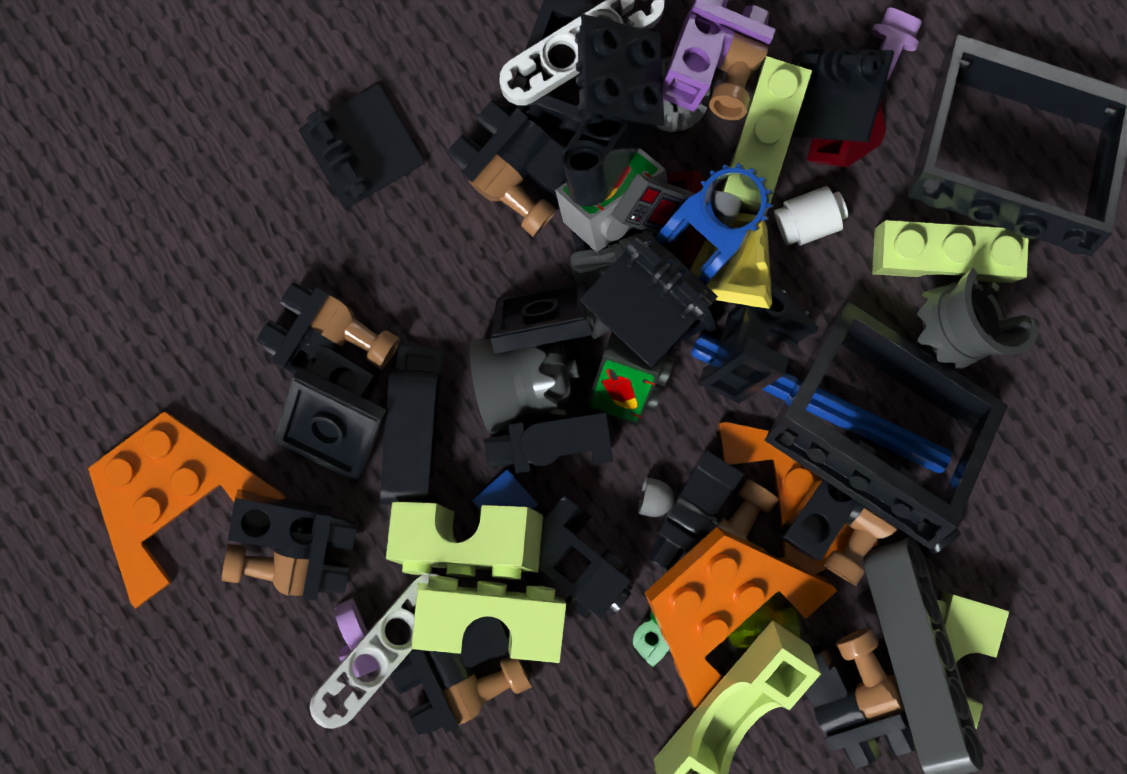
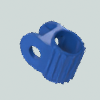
[655,163,773,285]

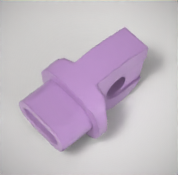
[871,8,922,80]
[335,598,379,678]

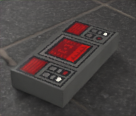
[612,173,695,240]

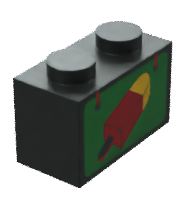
[585,332,674,427]

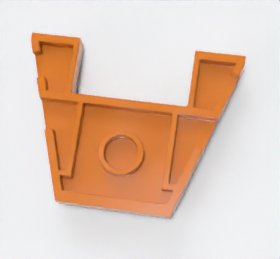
[88,412,286,609]
[718,422,878,593]
[644,527,837,710]

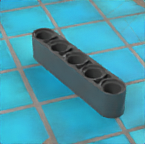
[864,537,984,774]

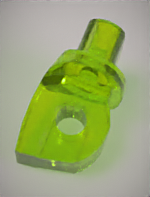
[728,604,801,648]

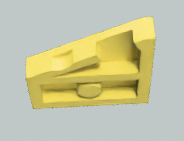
[690,213,772,309]

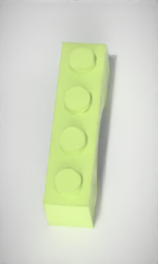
[654,620,821,774]

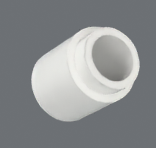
[774,186,848,246]

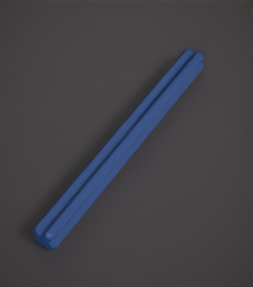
[691,334,952,473]

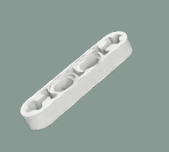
[500,0,664,105]
[310,574,439,729]

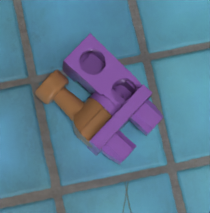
[662,0,775,120]

